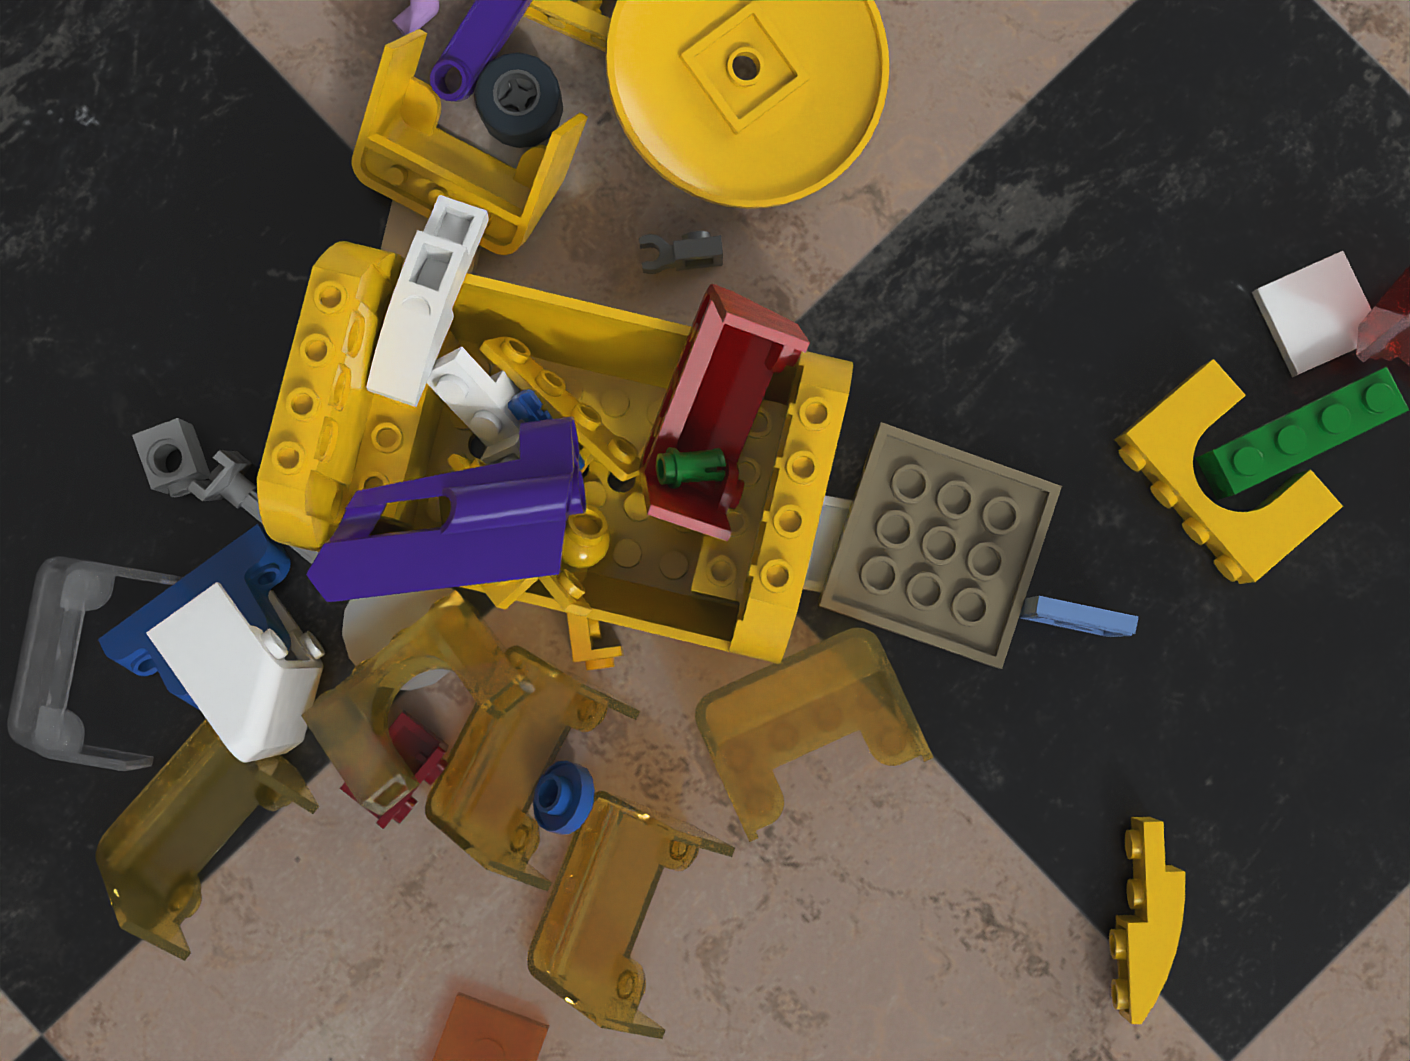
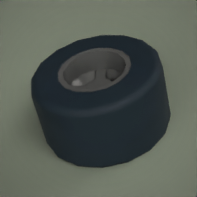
[474,52,563,148]

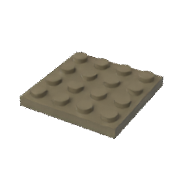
[817,422,1062,669]

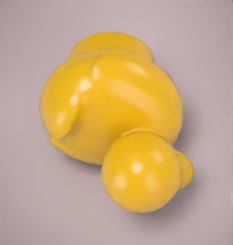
[561,505,610,583]

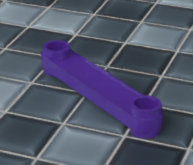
[430,0,533,102]

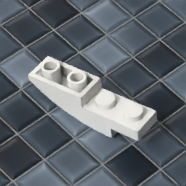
[366,195,489,407]
[427,347,524,465]

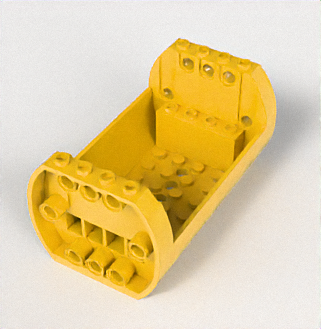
[257,241,853,664]

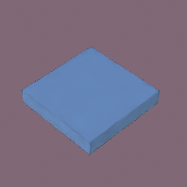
[1020,596,1138,637]

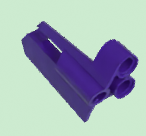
[306,416,586,602]

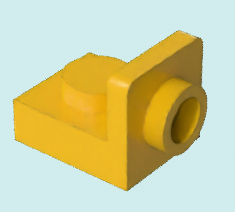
[567,613,624,671]

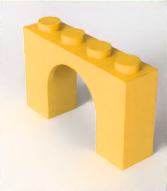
[1114,359,1343,584]

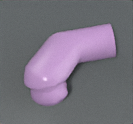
[392,0,440,36]

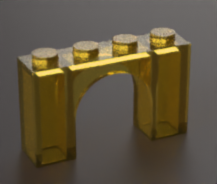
[301,590,536,816]

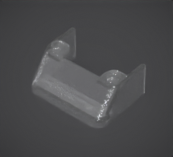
[7,556,183,771]

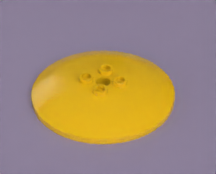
[605,0,889,209]

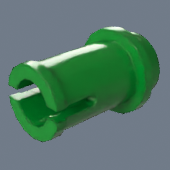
[656,447,726,489]

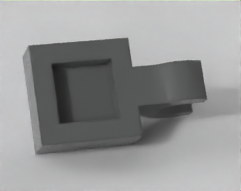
[639,231,723,274]

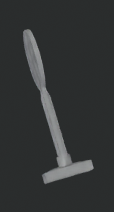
[187,450,469,691]

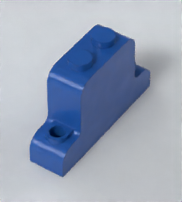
[98,524,291,710]

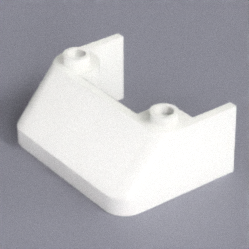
[146,582,325,763]

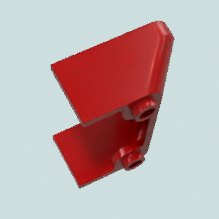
[639,284,810,541]

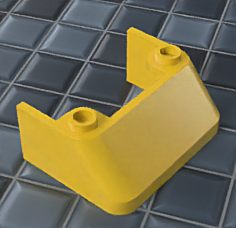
[352,29,588,255]

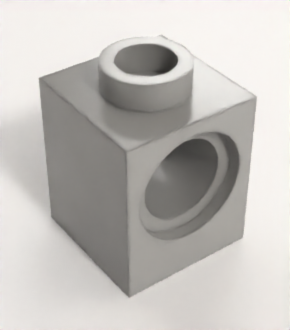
[132,418,210,497]

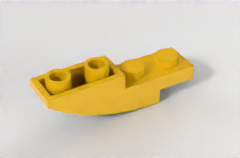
[1109,817,1185,1024]

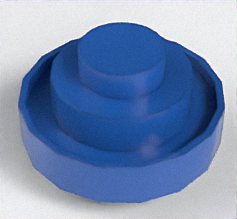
[533,760,595,835]

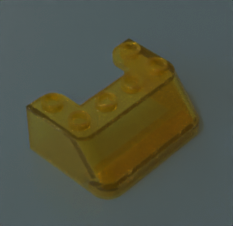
[695,628,934,842]

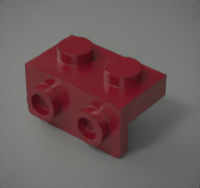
[340,710,449,829]

